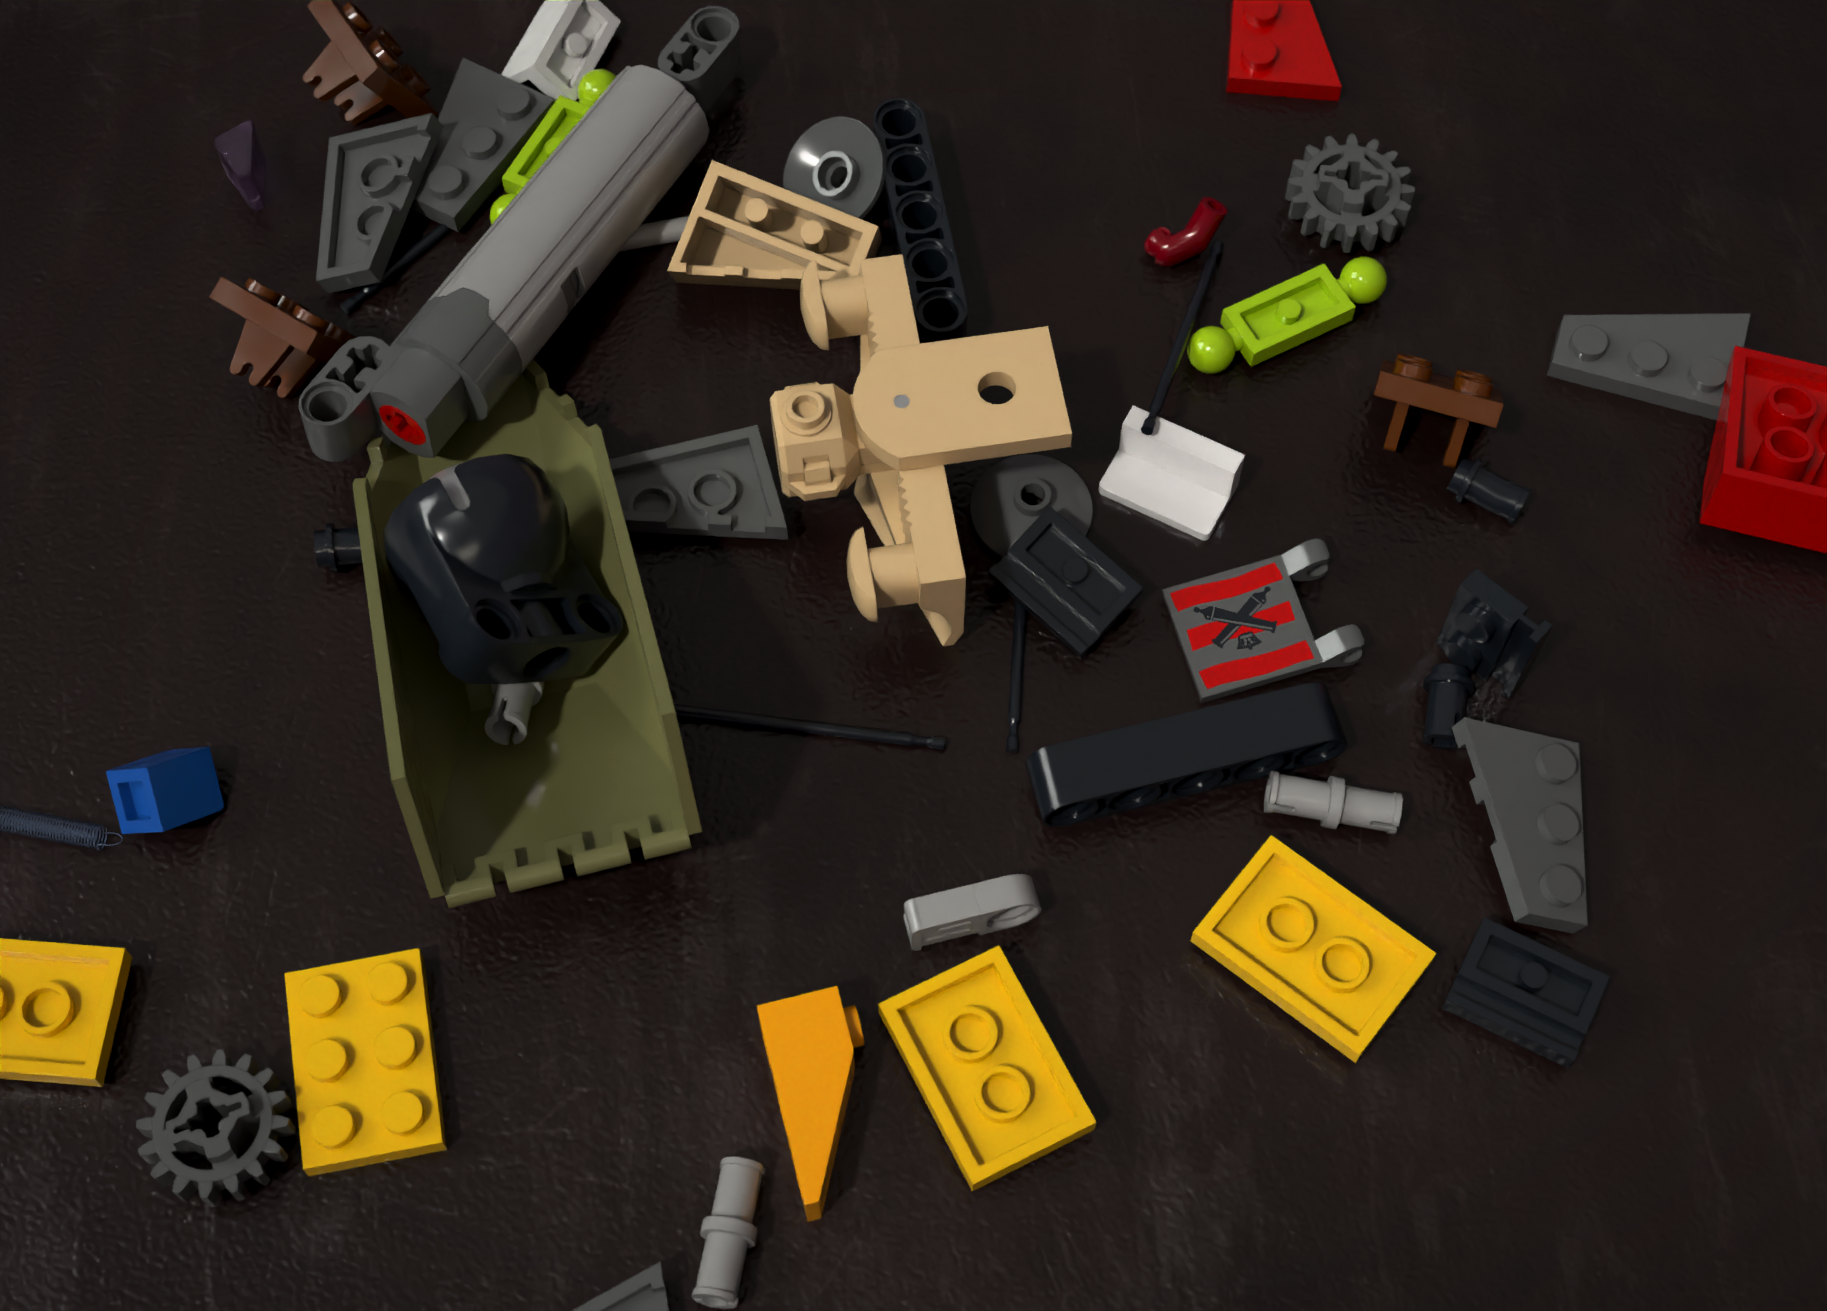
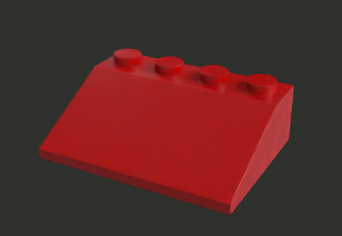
[1700,346,1827,554]

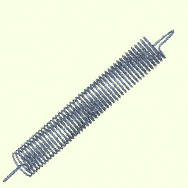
[0,805,123,850]

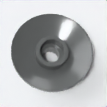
[783,117,886,219]
[970,454,1093,559]

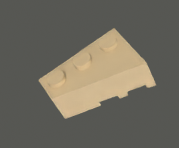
[667,160,882,290]

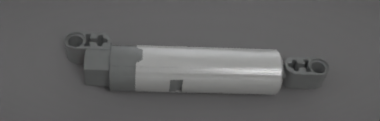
[298,6,741,462]

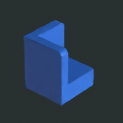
[106,746,224,834]

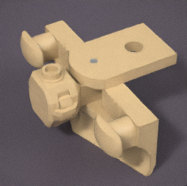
[769,254,1072,646]

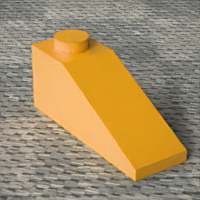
[757,986,865,1222]

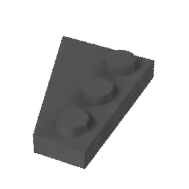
[411,58,555,232]
[316,113,443,293]
[1547,313,1751,421]
[609,425,788,540]
[1452,717,1588,934]

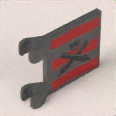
[1162,538,1364,703]

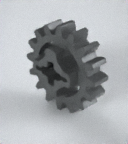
[1285,134,1415,253]
[136,1049,296,1206]

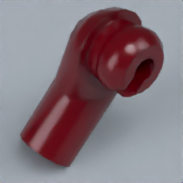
[1144,197,1228,268]

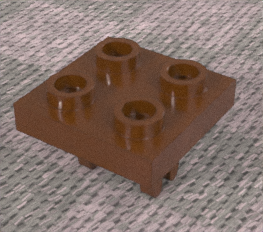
[303,0,439,125]
[209,276,356,400]
[1374,353,1504,468]

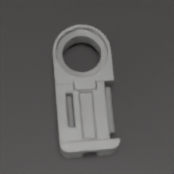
[903,874,1041,951]

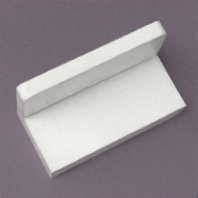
[501,0,621,102]
[1099,405,1245,541]

